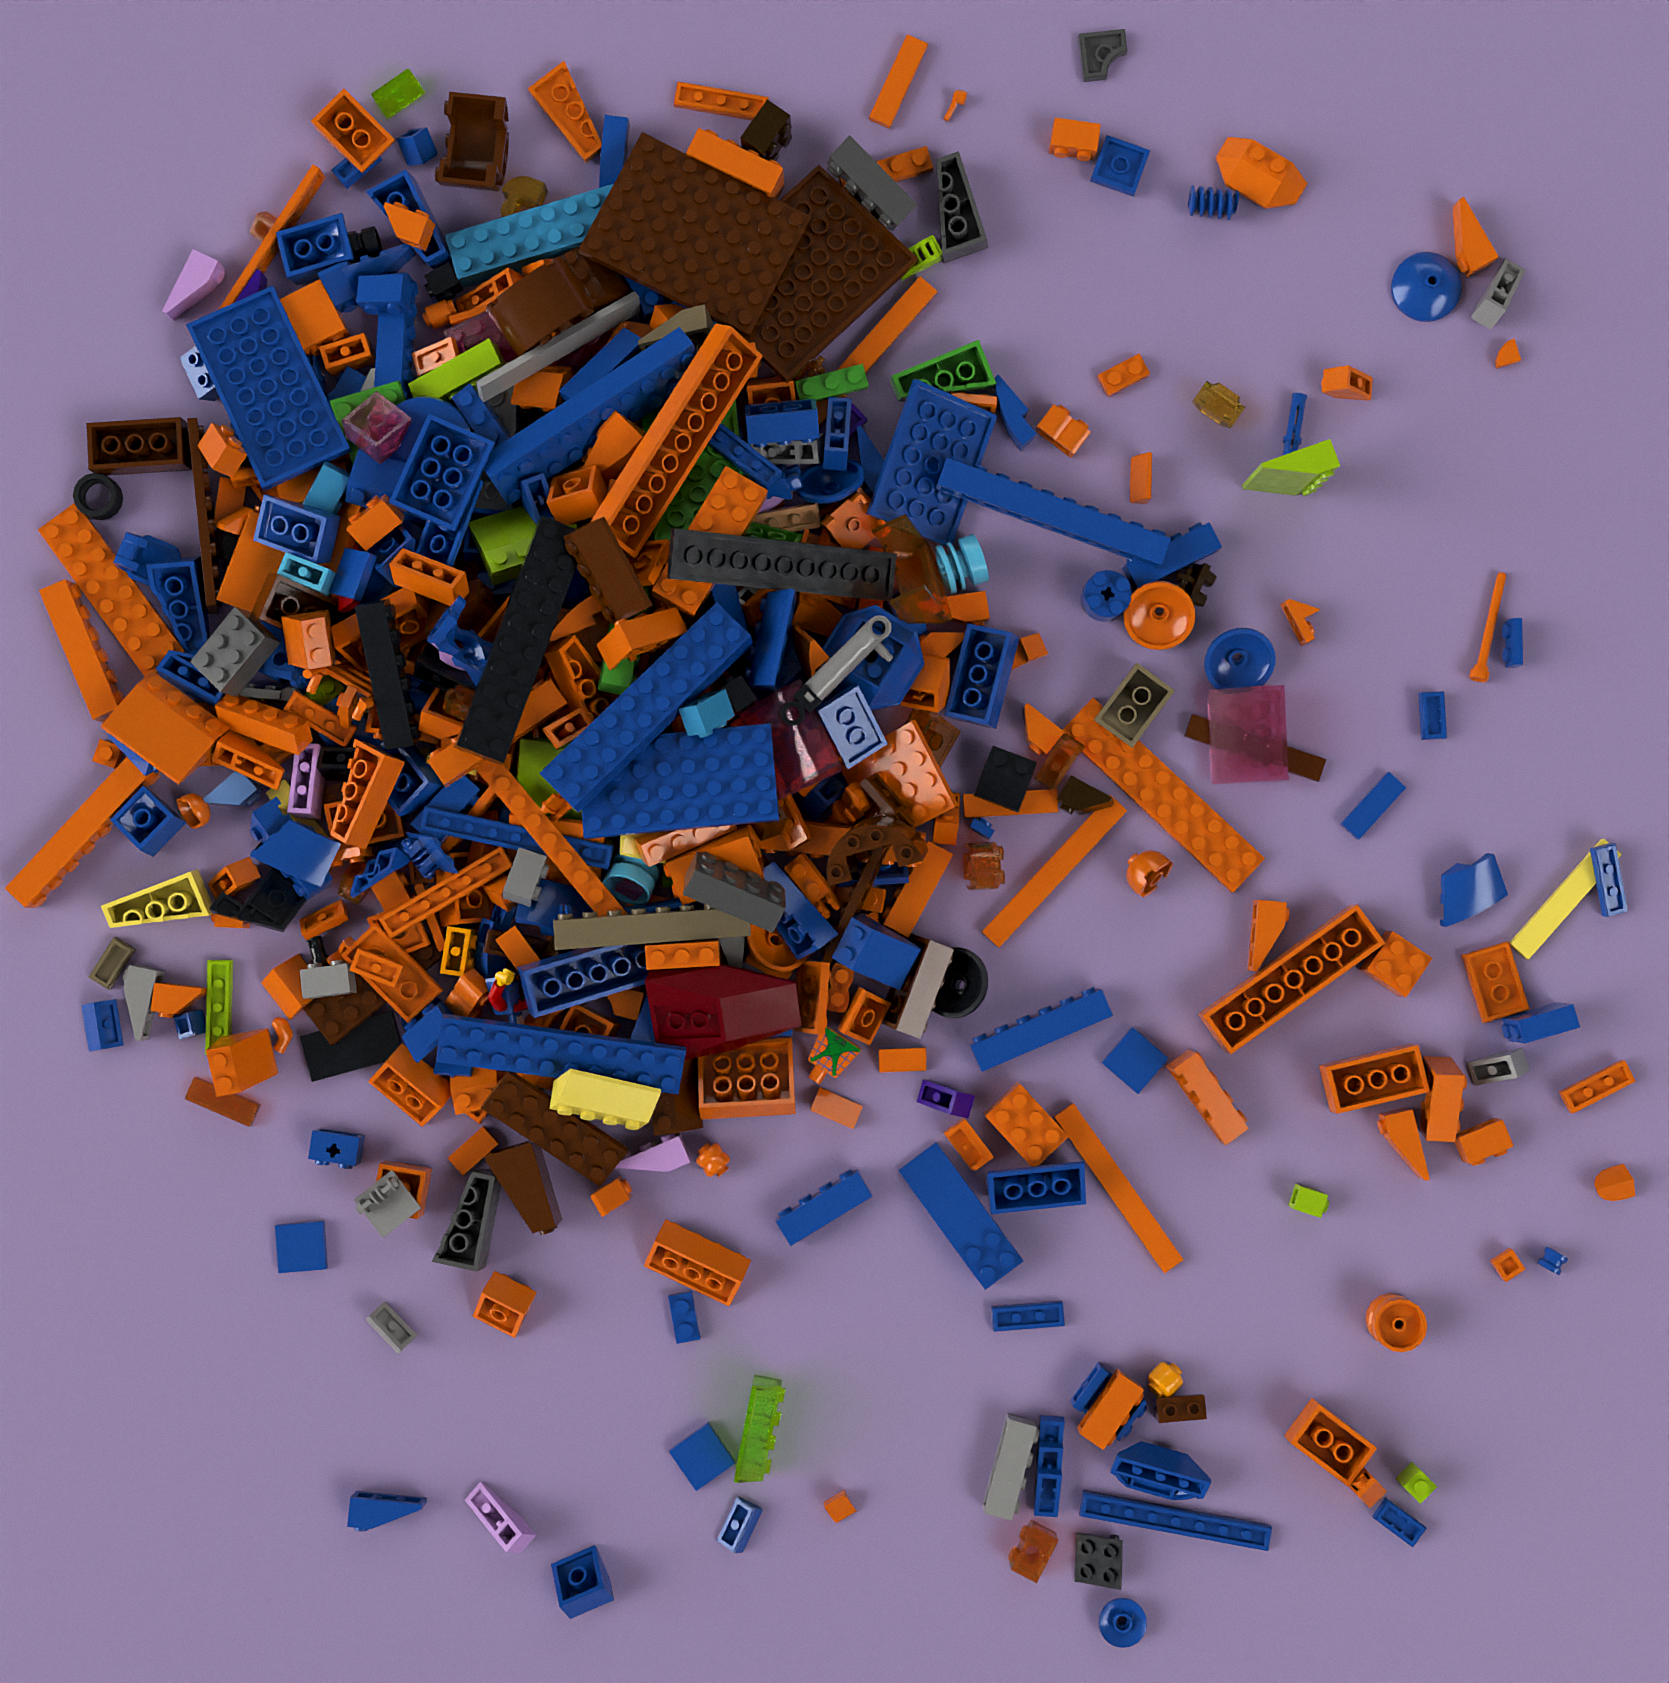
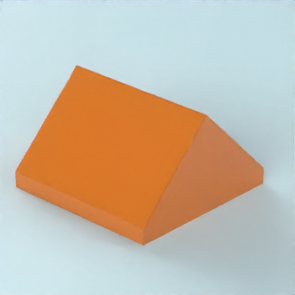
[261,954,313,1020]

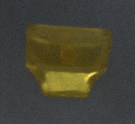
[1192,381,1245,428]

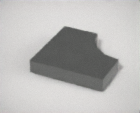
[1078,29,1127,82]

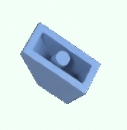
[203,771,264,806]

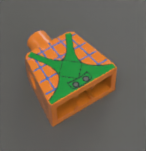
[808,1026,861,1084]

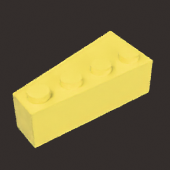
[101,869,212,928]

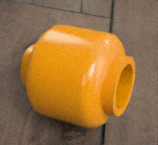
[1147,1362,1183,1398]

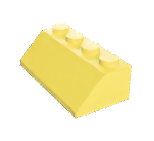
[550,1069,661,1130]

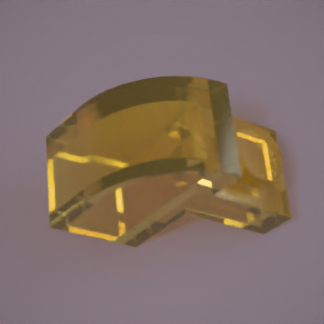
[500,176,548,217]

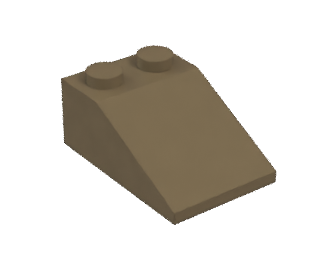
[638,304,714,352]
[1094,663,1175,748]

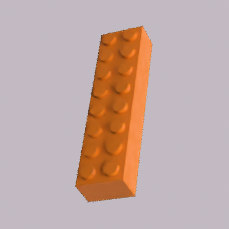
[1198,904,1385,1054]

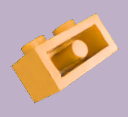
[440,926,478,976]

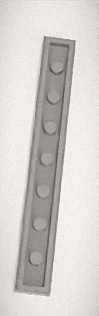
[476,291,640,402]

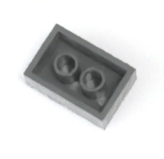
[190,607,281,697]

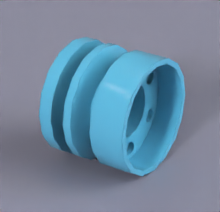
[935,534,989,594]
[603,845,663,905]

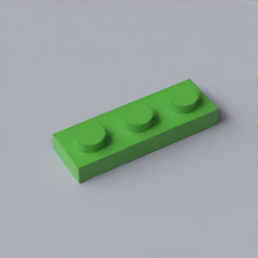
[795,364,869,402]

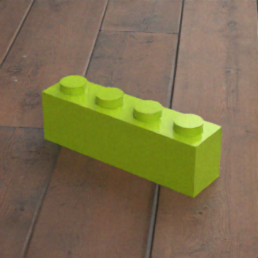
[408,339,506,403]

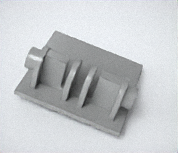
[354,1170,421,1238]

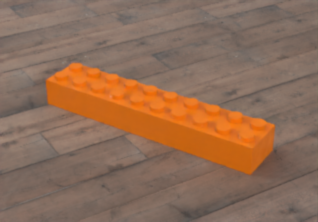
[590,324,763,558]

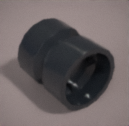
[348,226,383,264]

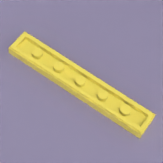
[1509,839,1622,959]

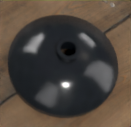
[933,947,988,1019]

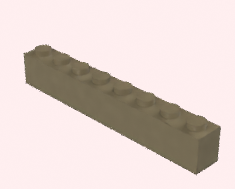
[553,904,751,950]

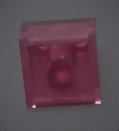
[342,391,412,464]

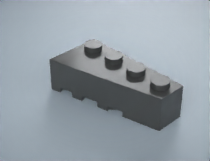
[936,151,988,263]
[432,1169,501,1272]

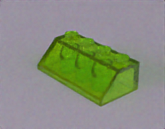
[733,1375,786,1483]

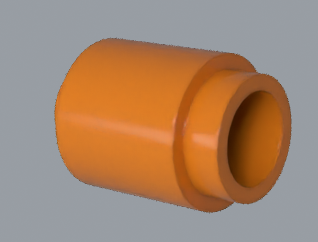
[422,299,458,330]

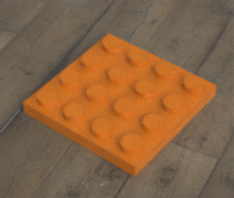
[838,720,958,828]

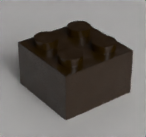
[740,99,792,161]

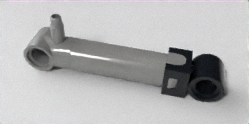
[778,615,893,727]

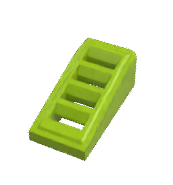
[901,235,943,281]

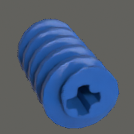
[1188,185,1239,220]

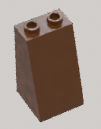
[485,1140,562,1235]

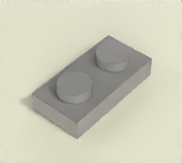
[365,1301,418,1354]

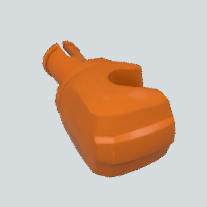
[823,782,873,825]

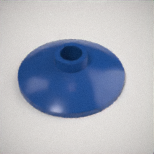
[1098,1598,1147,1648]

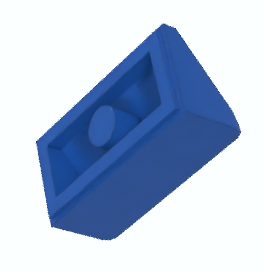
[716,1497,763,1553]

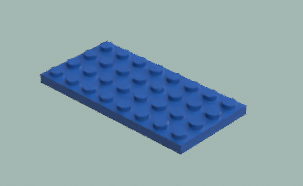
[186,285,352,491]
[582,723,779,839]

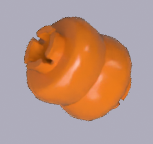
[695,1142,730,1177]

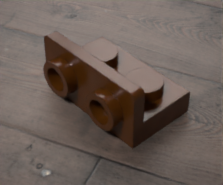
[1153,1394,1207,1423]

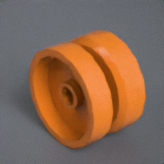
[1365,1293,1427,1353]

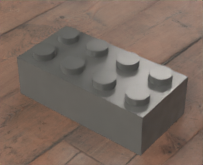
[827,135,917,231]
[683,851,786,933]

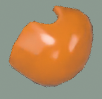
[176,793,211,829]

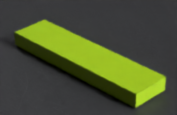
[205,960,233,1055]

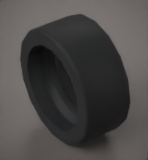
[73,473,123,520]

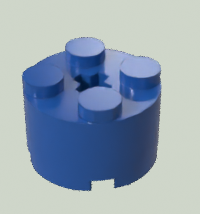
[1081,570,1131,622]

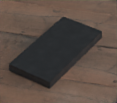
[300,1011,402,1082]

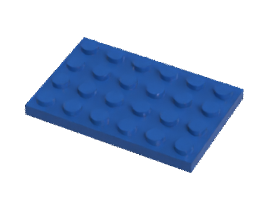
[866,379,997,548]

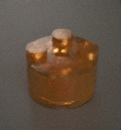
[963,842,1005,890]

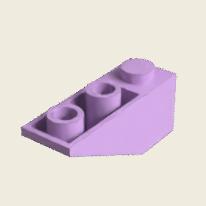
[615,1133,692,1172]

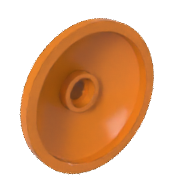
[1124,581,1195,650]
[746,923,810,972]

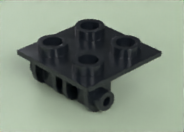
[1075,1533,1123,1590]

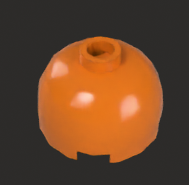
[1126,850,1173,897]

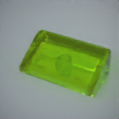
[371,68,425,119]

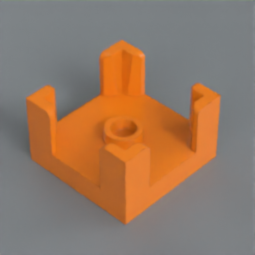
[820,491,891,549]

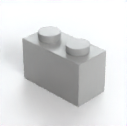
[503,847,550,907]
[300,960,357,999]

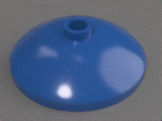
[1391,252,1462,322]
[796,459,865,504]
[1204,628,1276,695]

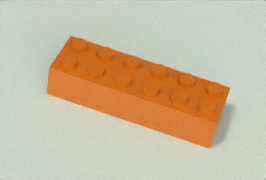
[652,466,768,620]

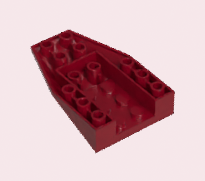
[645,963,802,1060]

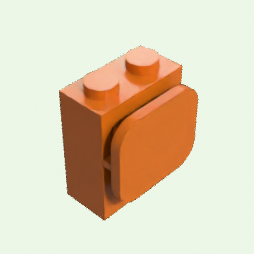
[280,279,351,356]

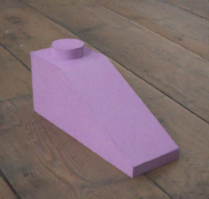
[162,249,225,320]
[465,1482,536,1554]

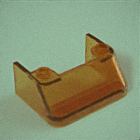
[872,514,952,624]

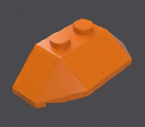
[1215,137,1308,209]

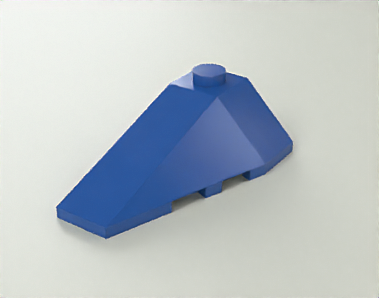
[318,244,416,313]
[146,556,210,655]

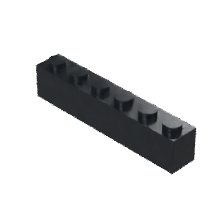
[355,599,421,750]

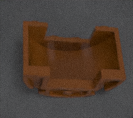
[435,91,509,191]
[486,255,597,357]
[827,816,928,886]

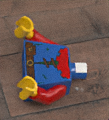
[485,968,528,1025]

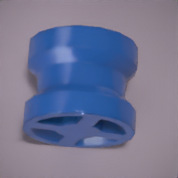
[1537,1247,1568,1275]

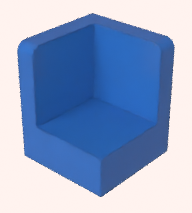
[396,127,438,166]

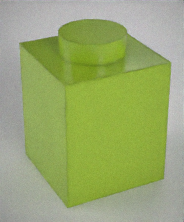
[1288,1183,1329,1218]
[1395,1462,1437,1504]

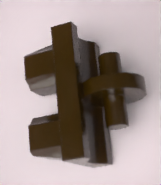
[1175,563,1217,607]

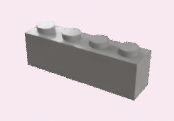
[982,1413,1039,1521]

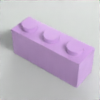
[287,744,325,820]

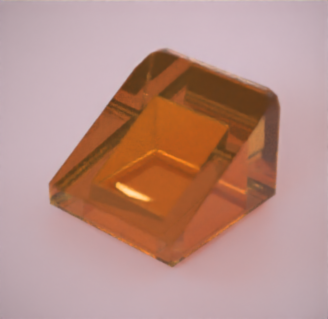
[249,211,277,242]

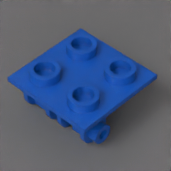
[401,832,458,880]

